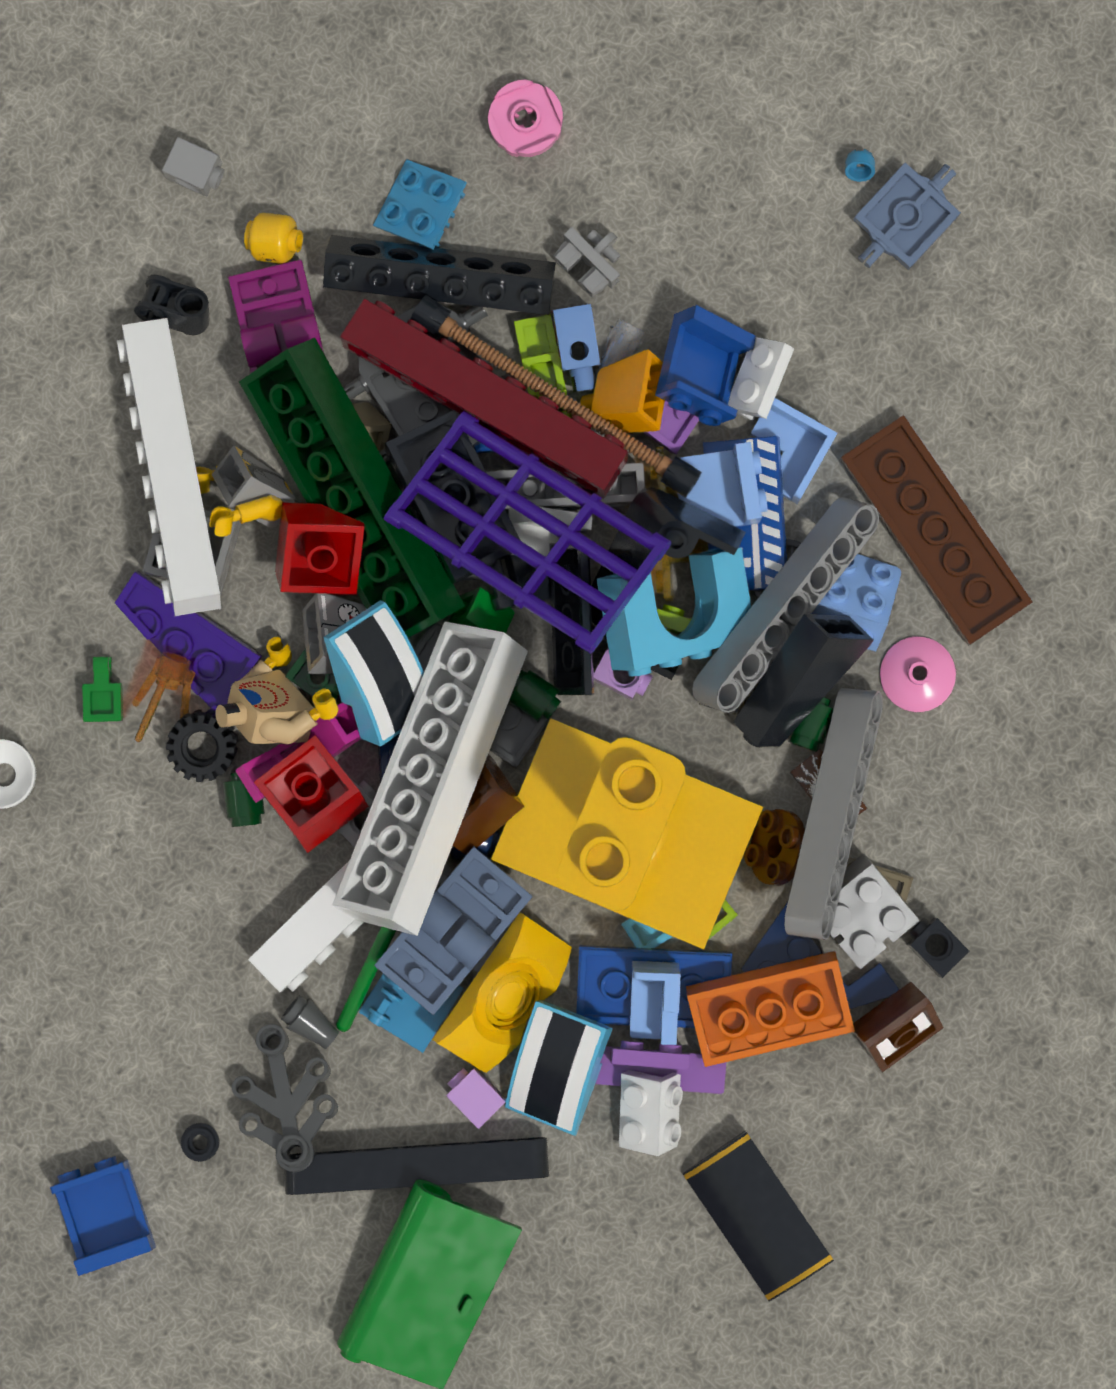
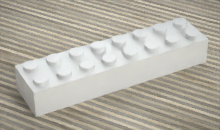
[332,622,528,936]

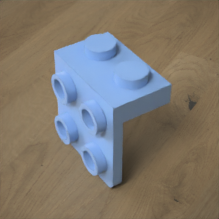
[677,442,767,527]
[811,554,901,652]

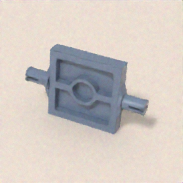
[853,162,961,270]

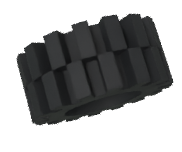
[166,709,238,782]

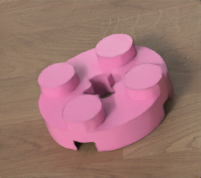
[488,80,563,157]

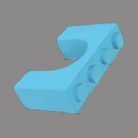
[597,547,751,676]

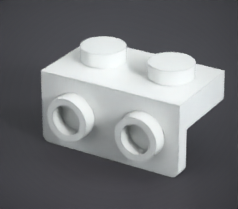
[728,337,794,420]
[619,1070,683,1156]

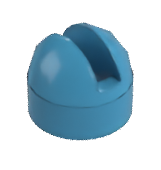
[845,149,875,182]

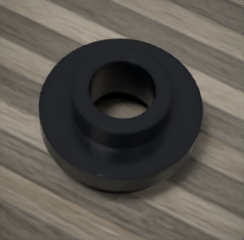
[181,1123,220,1162]

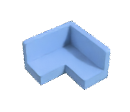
[750,398,837,504]
[630,961,681,1045]

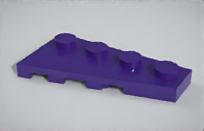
[115,571,263,715]

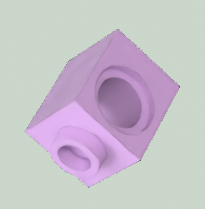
[594,648,653,700]
[446,1067,506,1129]

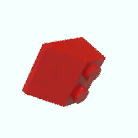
[275,502,365,594]
[254,735,369,853]

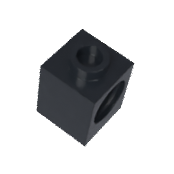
[906,918,970,978]

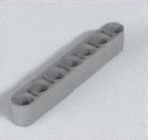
[692,497,879,713]
[785,687,883,940]

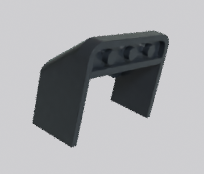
[591,487,746,680]

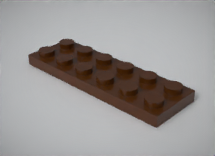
[840,415,1033,646]

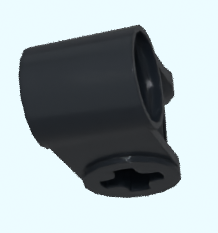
[134,275,210,336]

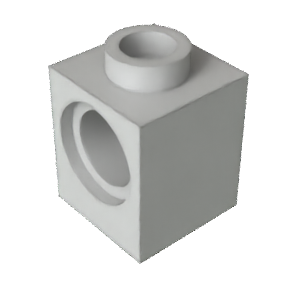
[162,137,225,197]

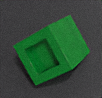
[448,587,514,633]

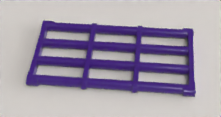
[384,411,671,654]

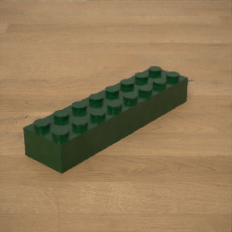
[239,338,465,638]

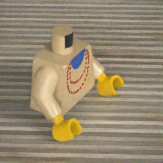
[216,636,338,744]

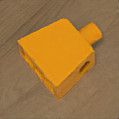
[580,349,665,433]

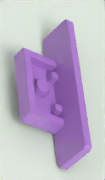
[595,1041,726,1094]

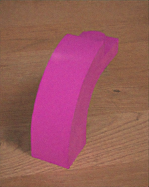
[236,703,361,803]

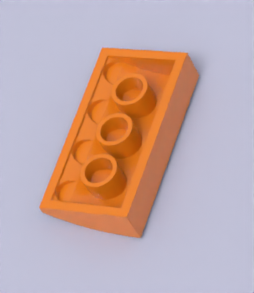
[686,951,855,1067]

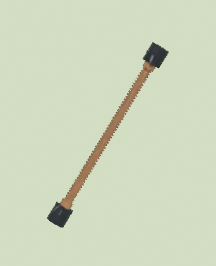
[410,295,702,498]

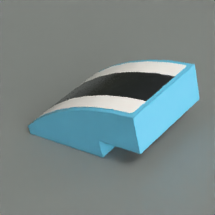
[323,600,424,746]
[505,1000,613,1136]

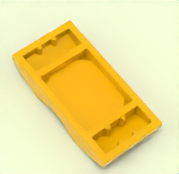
[432,912,572,1073]

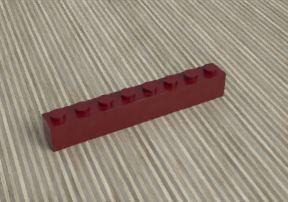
[340,298,628,499]

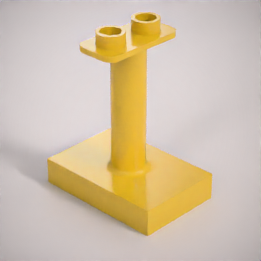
[491,718,763,950]

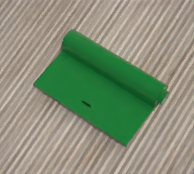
[337,1179,522,1389]

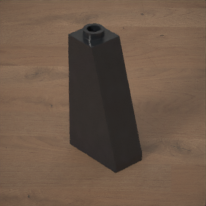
[733,614,874,748]

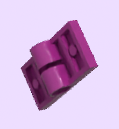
[228,259,324,373]

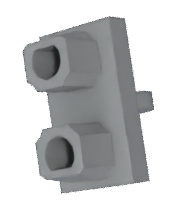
[554,227,621,297]

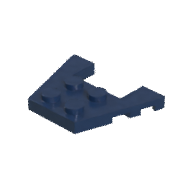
[741,899,899,1009]

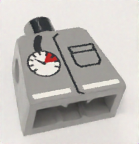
[302,593,366,674]

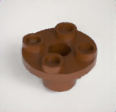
[744,809,805,886]

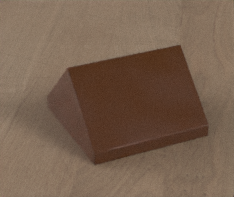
[853,981,944,1073]

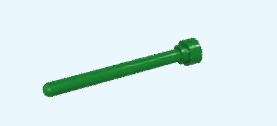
[336,927,396,1032]

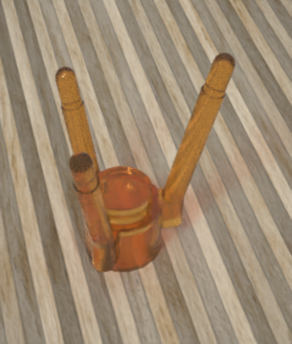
[132,651,196,742]

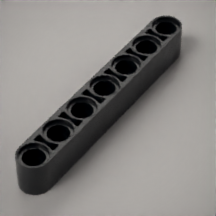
[284,1137,549,1195]

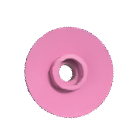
[880,637,956,712]

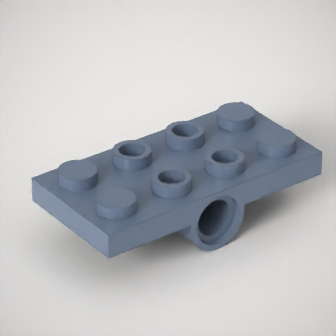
[374,847,533,1015]

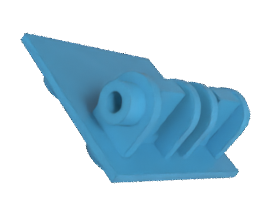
[373,159,467,250]
[359,974,464,1053]

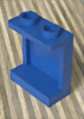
[655,305,756,426]
[50,1156,156,1276]

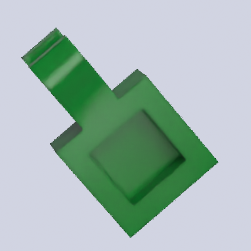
[82,657,123,722]

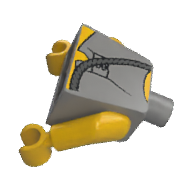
[196,445,300,537]

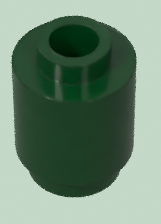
[509,668,561,722]
[788,697,833,752]
[223,773,265,827]

